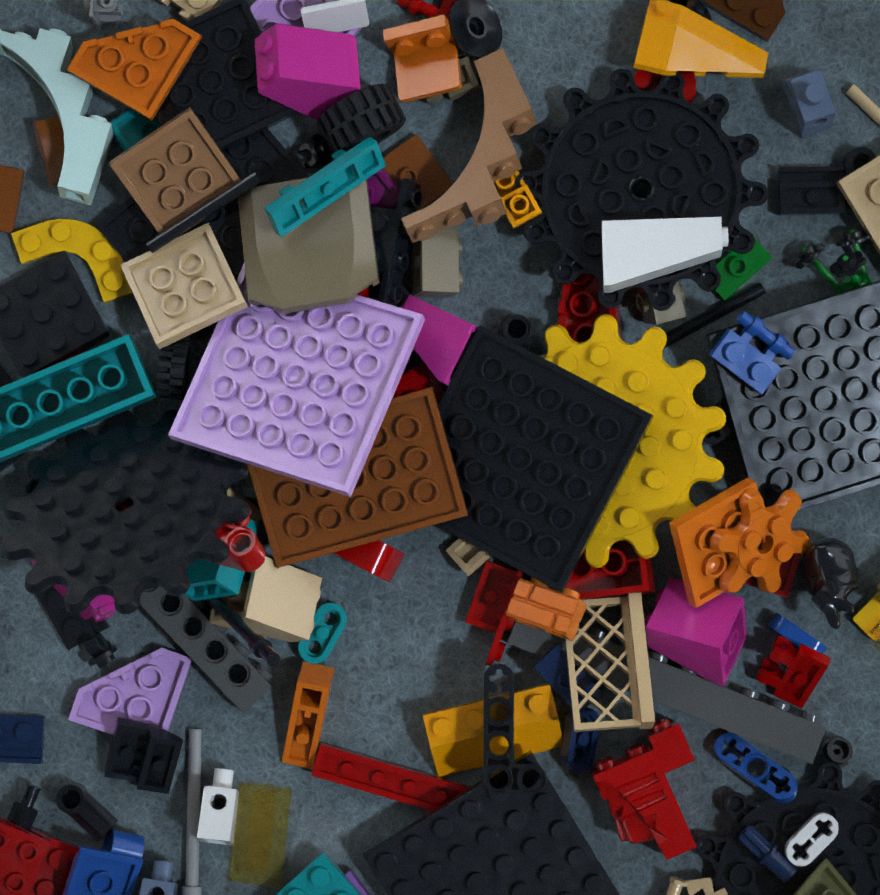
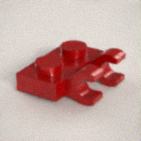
[756,636,831,709]

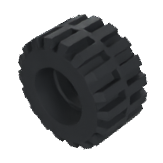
[316,84,406,154]

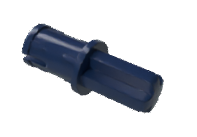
[738,825,797,883]

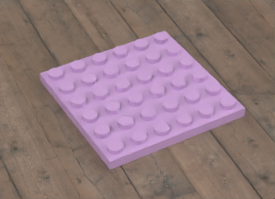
[168,264,425,497]

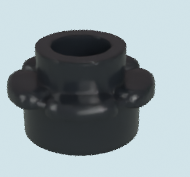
[821,736,853,768]

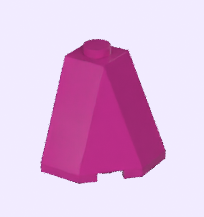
[400,295,478,386]

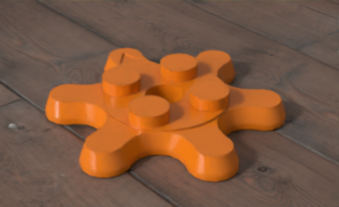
[709,488,810,593]

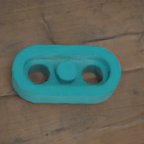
[298,603,347,664]

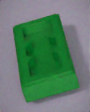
[714,237,772,302]

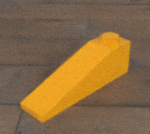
[633,0,768,78]

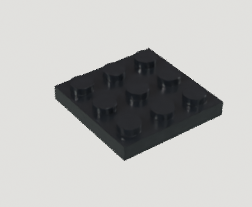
[0,251,110,378]

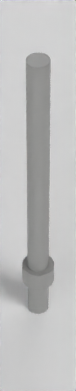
[182,729,202,895]

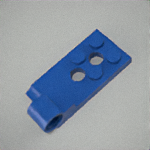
[62,829,145,895]

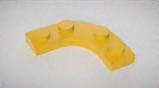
[11,219,133,304]

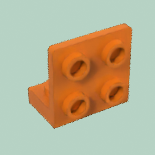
[383,14,462,103]

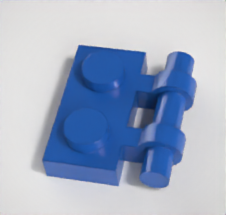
[708,310,795,395]

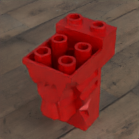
[590,717,697,860]

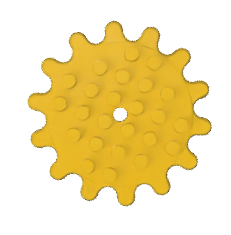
[544,314,726,568]

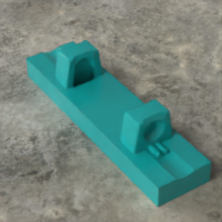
[264,137,386,238]

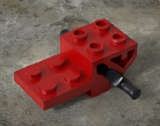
[0,784,79,895]

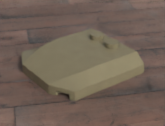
[238,177,380,314]

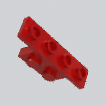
[465,561,524,666]

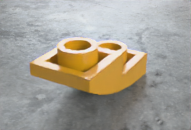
[494,171,542,229]

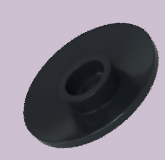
[449,0,502,58]

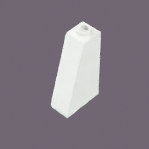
[602,217,729,293]

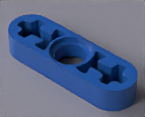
[714,733,798,803]

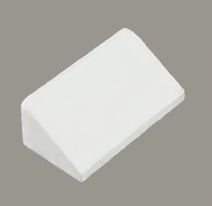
[300,0,369,32]

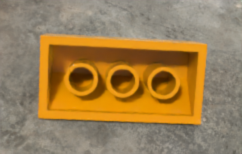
[423,683,563,777]

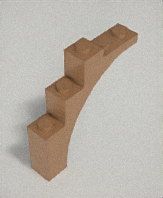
[401,48,537,243]

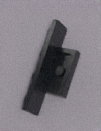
[370,178,422,307]

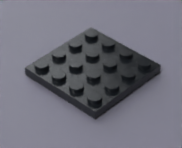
[156,0,299,150]

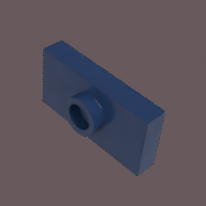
[533,643,603,713]

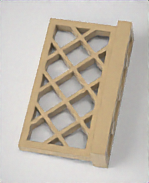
[565,593,655,732]

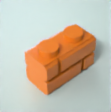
[506,577,586,641]

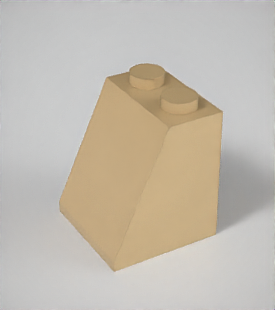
[209,557,322,643]

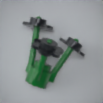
[795,229,872,293]

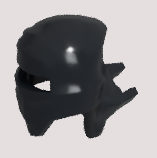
[803,538,860,629]

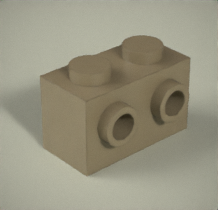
[411,228,463,298]

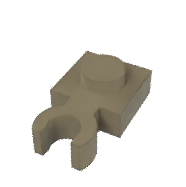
[426,56,482,105]

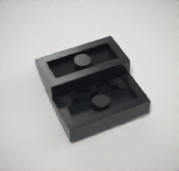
[104,717,183,794]

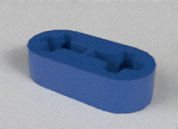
[767,613,827,654]

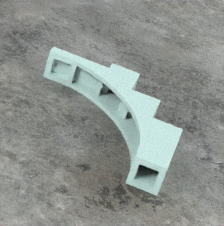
[0,28,113,205]

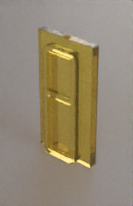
[229,783,292,886]

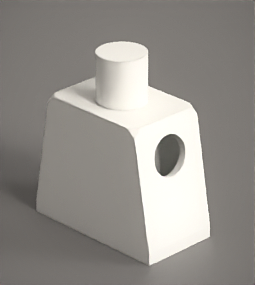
[197,768,239,846]

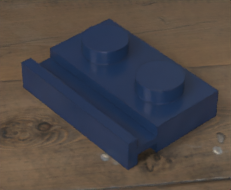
[0,714,45,764]

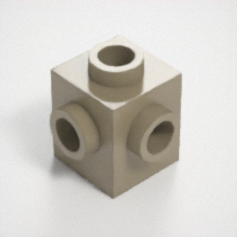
[636,281,686,325]

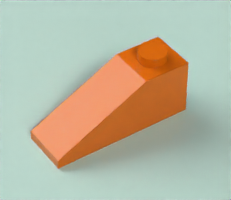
[281,661,335,769]

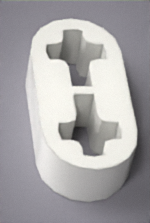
[784,812,839,866]

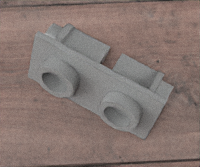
[84,0,123,29]

